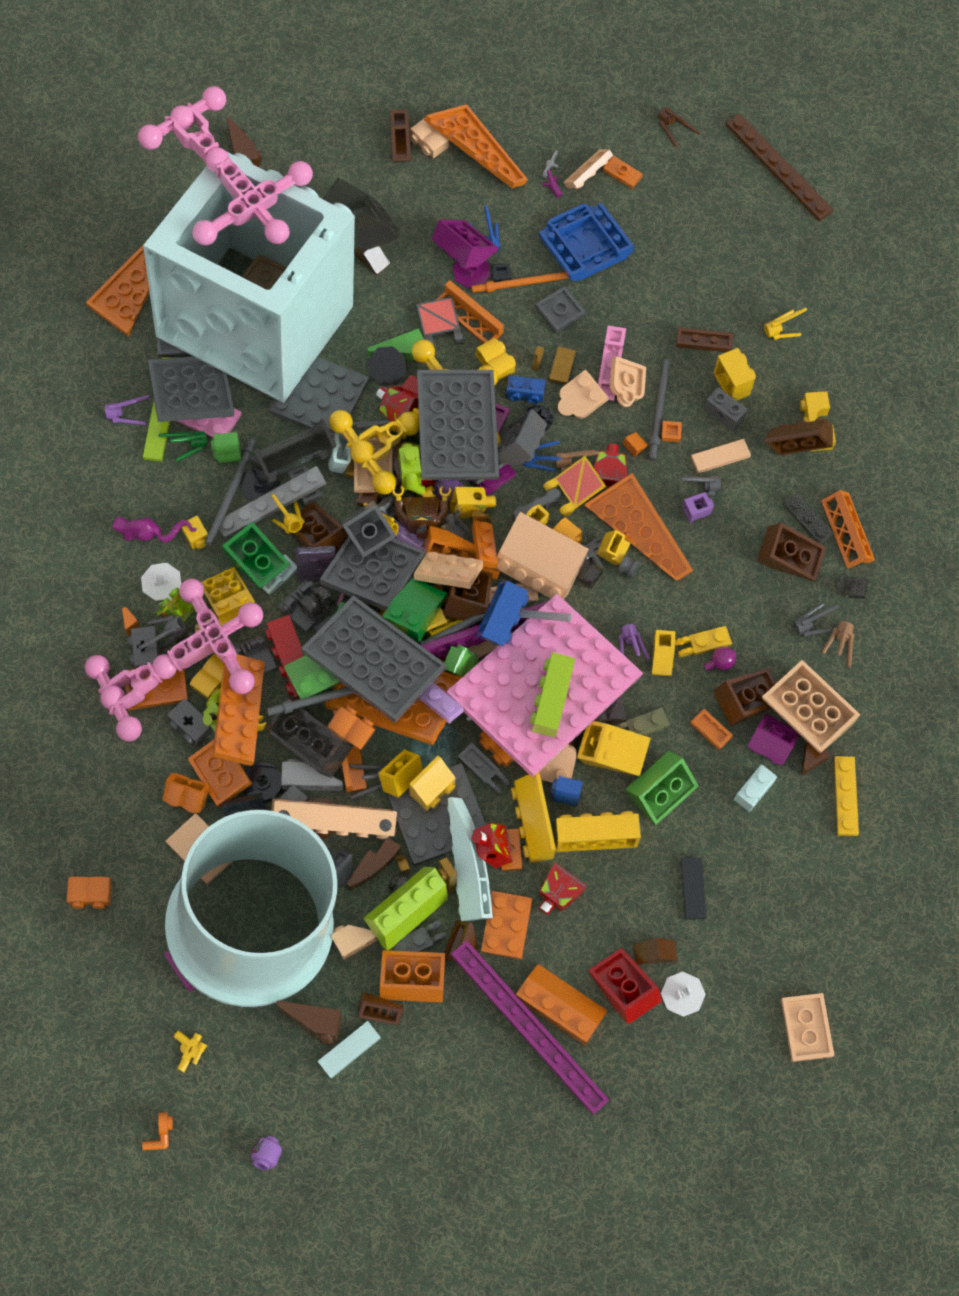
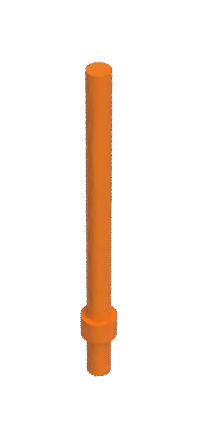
[471,272,569,293]

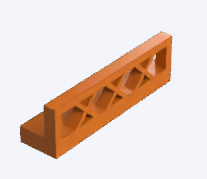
[436,280,504,343]
[821,490,875,568]
[333,710,367,793]

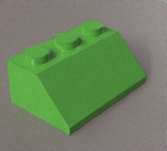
[283,655,341,699]
[625,751,699,825]

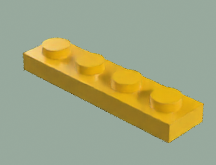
[834,756,859,836]

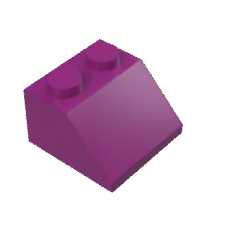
[747,713,800,766]

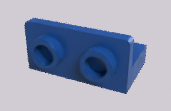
[506,375,546,404]

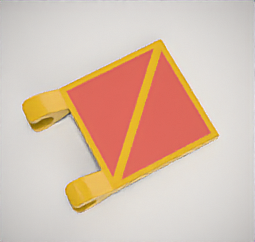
[543,456,606,516]

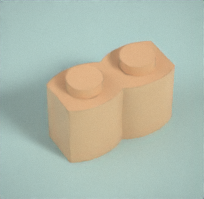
[410,118,450,159]

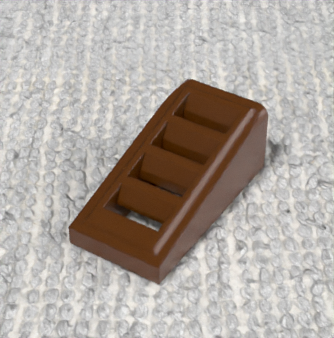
[357,992,403,1025]

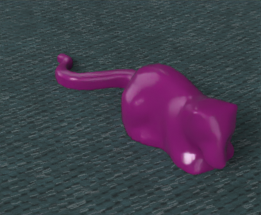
[112,516,197,543]

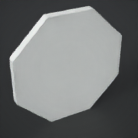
[141,563,181,601]
[661,972,706,1017]

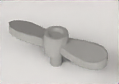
[543,151,558,179]

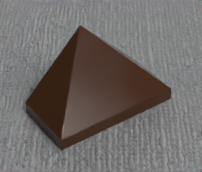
[444,920,478,962]

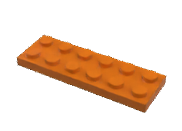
[212,654,265,766]

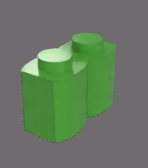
[211,432,241,464]
[444,645,481,677]

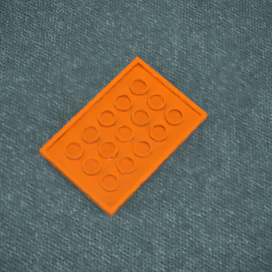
[325,671,462,745]

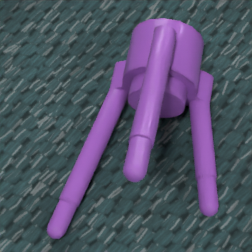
[105,395,150,425]
[618,624,650,660]

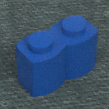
[550,776,583,807]

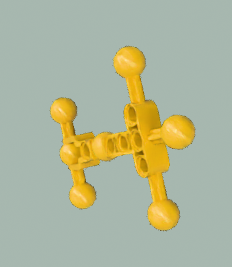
[329,339,500,495]

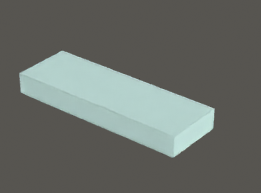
[318,1021,381,1078]

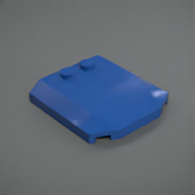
[539,203,634,281]

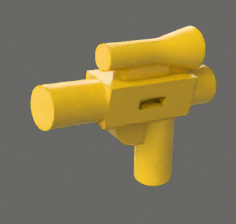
[174,1031,207,1073]

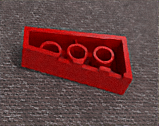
[264,615,305,699]

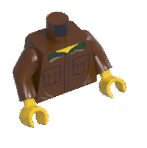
[392,486,452,539]

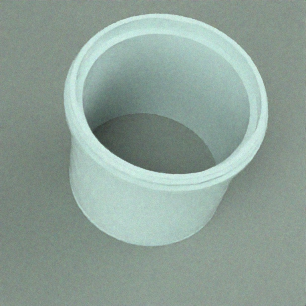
[165,810,337,1007]

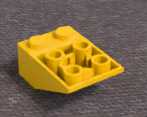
[201,567,255,625]
[577,721,651,777]

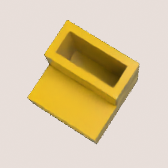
[596,530,630,565]

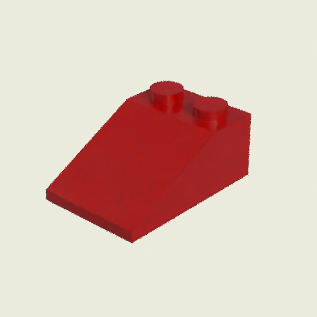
[588,948,662,1025]

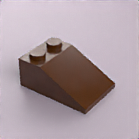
[283,502,348,564]
[757,522,826,582]
[713,668,776,726]
[276,1001,342,1045]

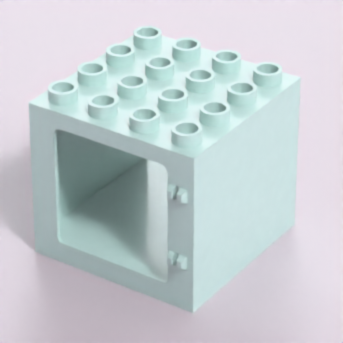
[143,152,355,403]

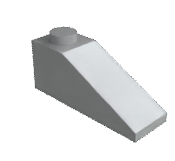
[281,759,343,791]

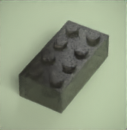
[266,697,354,778]

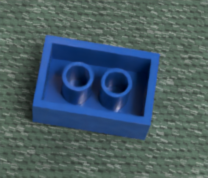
[475,581,529,646]

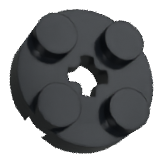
[244,762,282,803]

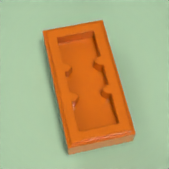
[603,156,643,189]
[690,709,733,750]
[501,829,522,871]

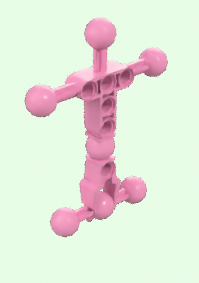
[138,86,313,246]
[84,578,263,742]

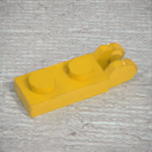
[675,626,732,657]

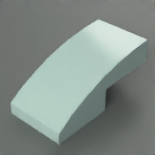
[263,554,300,595]

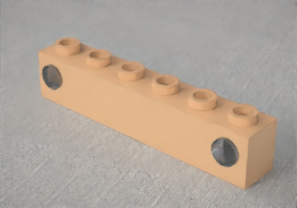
[271,799,397,839]

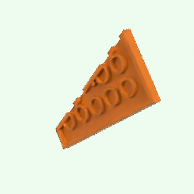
[424,104,528,188]
[86,243,150,337]
[584,473,694,581]

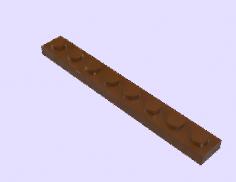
[725,113,833,222]

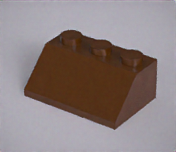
[765,418,833,455]
[443,570,493,620]

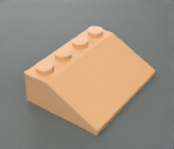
[496,512,589,600]
[762,660,860,753]

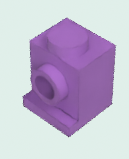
[682,492,714,523]

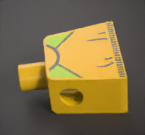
[449,487,496,520]

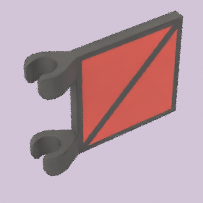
[416,297,463,344]

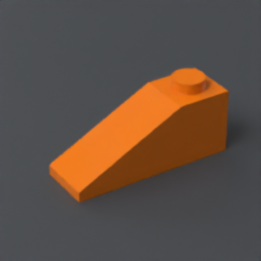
[423,526,476,559]

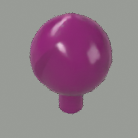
[704,647,736,671]

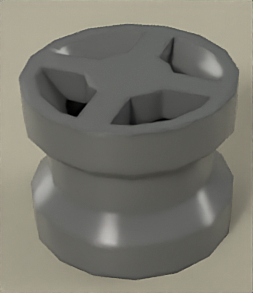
[618,555,640,579]

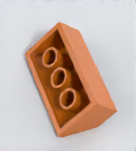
[516,964,607,1046]

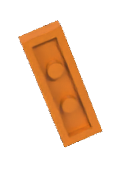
[471,520,498,569]

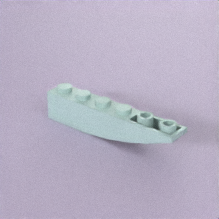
[447,797,493,921]

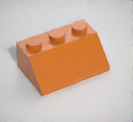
[380,950,445,1003]

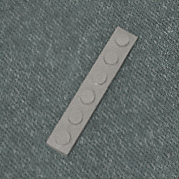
[219,466,327,539]

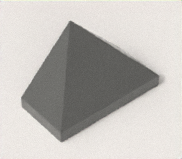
[332,848,353,886]

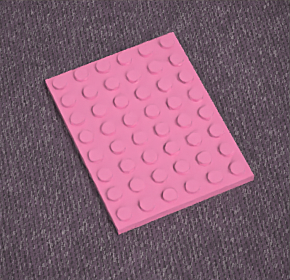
[446,594,643,777]

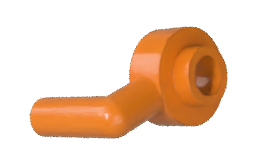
[142,1112,173,1151]

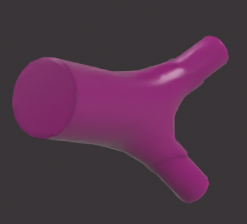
[543,169,563,198]

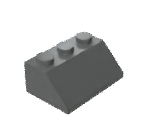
[498,409,547,466]

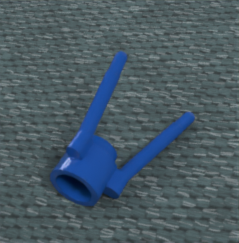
[469,205,501,252]
[521,441,561,472]

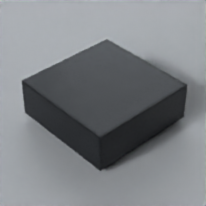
[492,264,512,282]

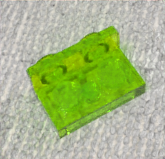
[156,587,195,621]

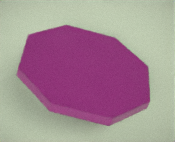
[453,261,491,288]

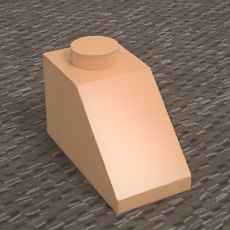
[330,925,378,960]

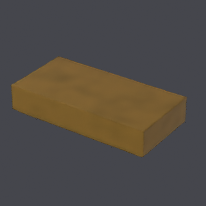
[549,347,576,385]

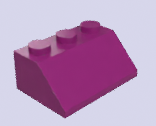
[432,220,498,269]

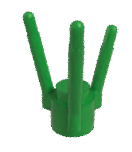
[158,431,207,461]

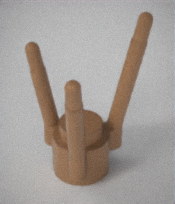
[556,450,599,472]
[822,621,855,667]

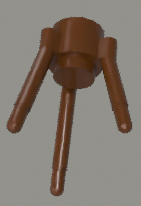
[658,107,701,147]

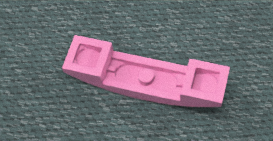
[598,326,626,401]

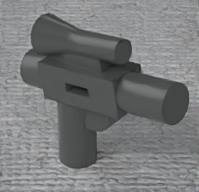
[583,538,604,571]

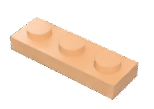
[564,149,613,189]

